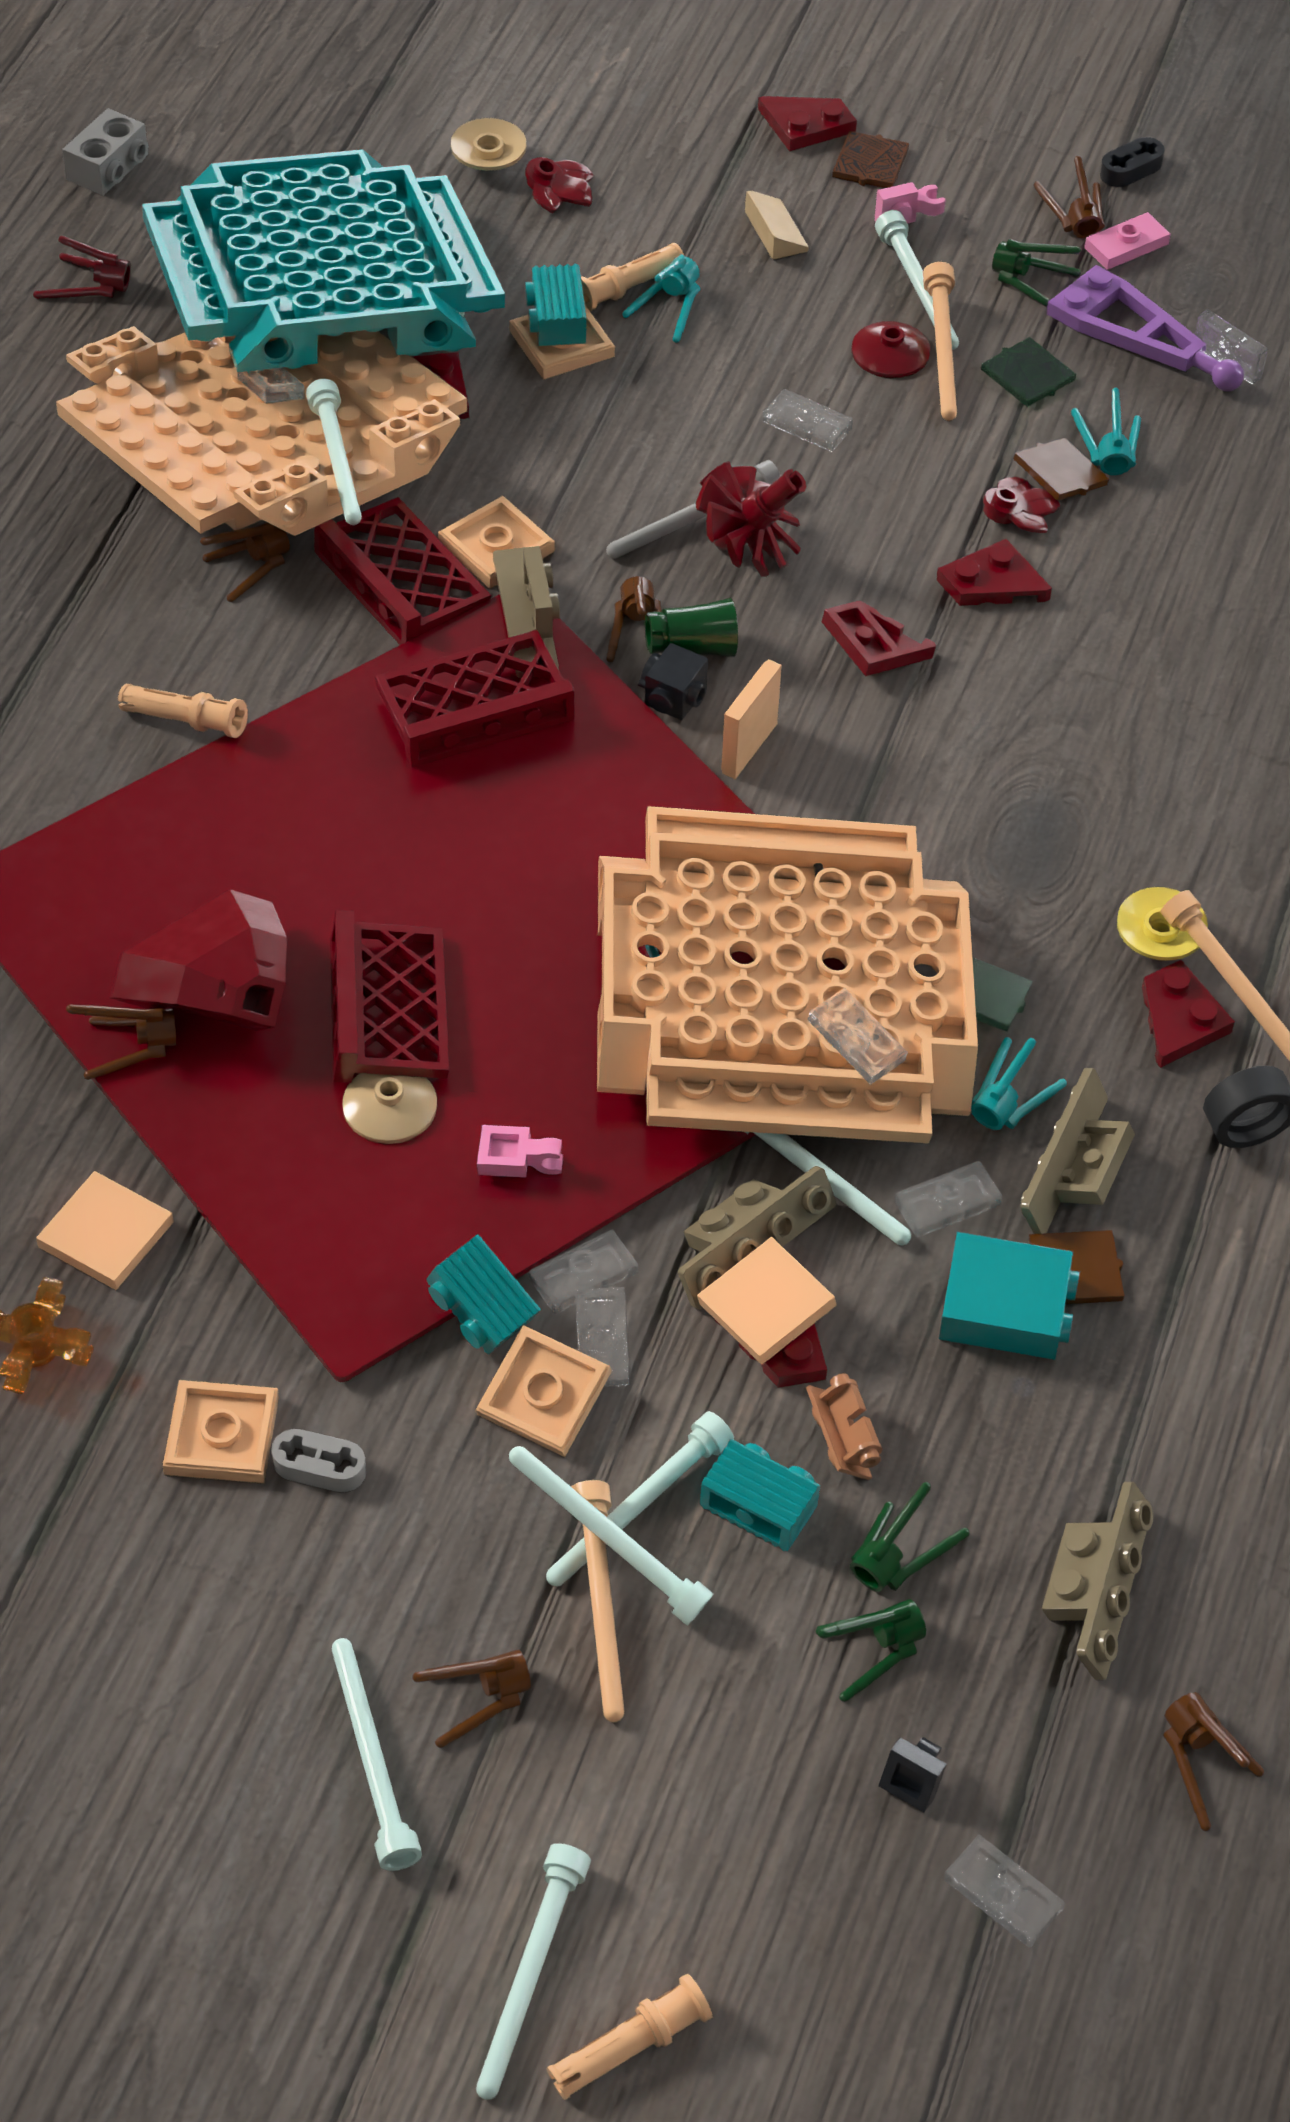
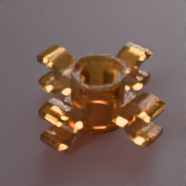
[0,1276,94,1394]

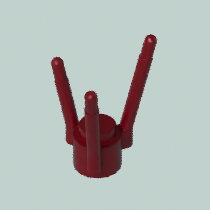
[33,236,131,299]

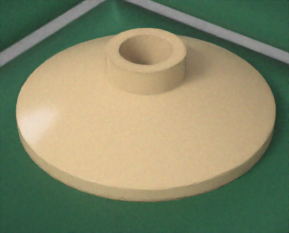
[451,118,526,171]
[343,1073,437,1144]

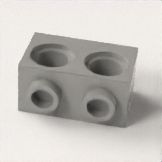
[62,108,148,196]

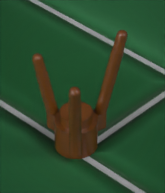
[1034,156,1105,239]
[200,522,290,602]
[606,576,662,662]
[66,1004,176,1080]
[412,1649,531,1748]
[1163,1692,1264,1831]

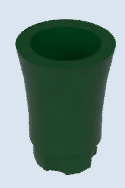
[645,598,738,657]

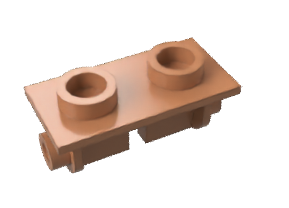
[806,1373,882,1480]

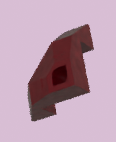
[109,890,287,1031]

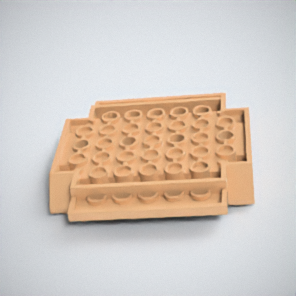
[56,326,467,536]
[597,806,978,1143]

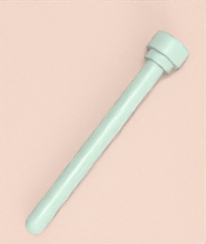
[875,210,959,350]
[306,379,362,525]
[745,1132,911,1245]
[546,1411,734,1586]
[509,1446,714,1626]
[332,1638,422,1871]
[476,1844,591,2100]

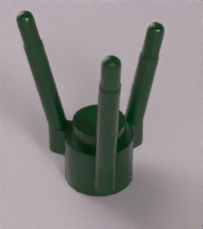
[992,239,1081,306]
[850,1482,970,1592]
[816,1599,926,1702]

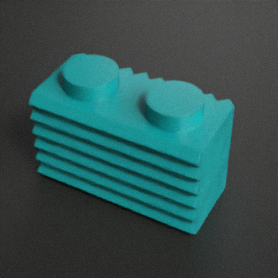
[525,263,587,346]
[426,1234,541,1354]
[700,1439,820,1551]

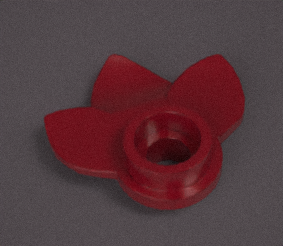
[525,157,594,213]
[983,477,1060,533]

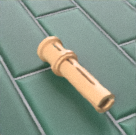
[581,243,684,311]
[118,683,248,738]
[547,1974,713,2100]

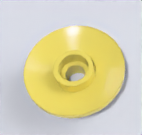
[1117,887,1208,961]

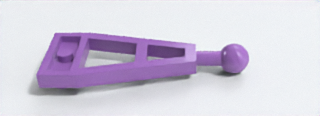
[1047,265,1244,391]

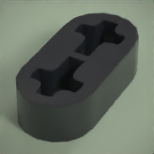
[1100,137,1165,187]

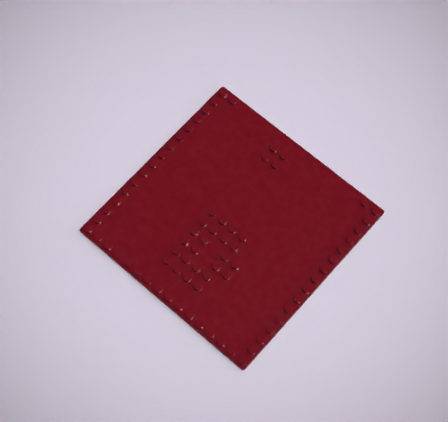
[0,594,846,1382]

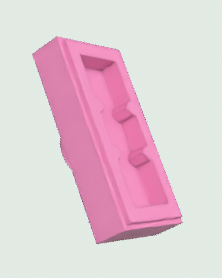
[1085,212,1171,270]

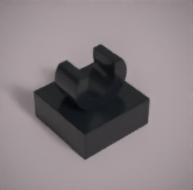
[878,1737,947,1813]

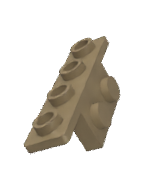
[493,546,560,678]
[1021,1068,1135,1234]
[678,1166,837,1310]
[1042,1482,1153,1680]

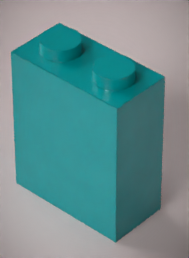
[939,1232,1080,1360]

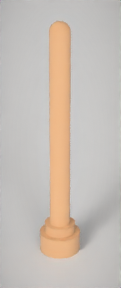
[923,262,957,421]
[1161,890,1290,1062]
[571,1480,624,1722]

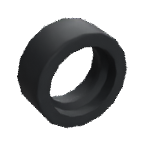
[1203,1066,1290,1148]

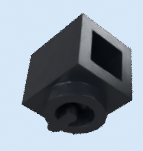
[638,643,708,721]

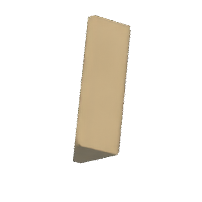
[745,191,809,260]

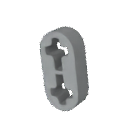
[271,1429,366,1492]

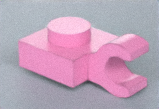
[874,182,945,224]
[477,1125,563,1177]

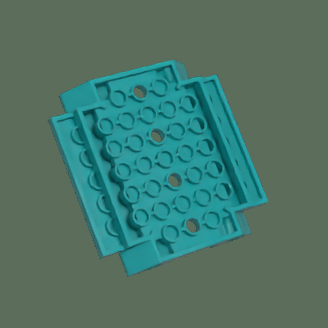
[142,150,505,373]

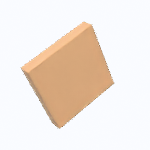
[510,305,615,380]
[438,496,555,589]
[721,659,782,779]
[36,1171,174,1290]
[697,1237,837,1365]
[476,1325,612,1457]
[163,1380,279,1483]

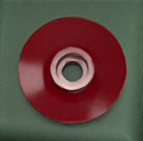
[852,321,930,378]

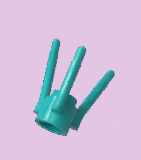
[622,254,701,343]
[1071,388,1141,475]
[971,1037,1067,1130]

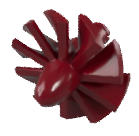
[696,462,806,577]

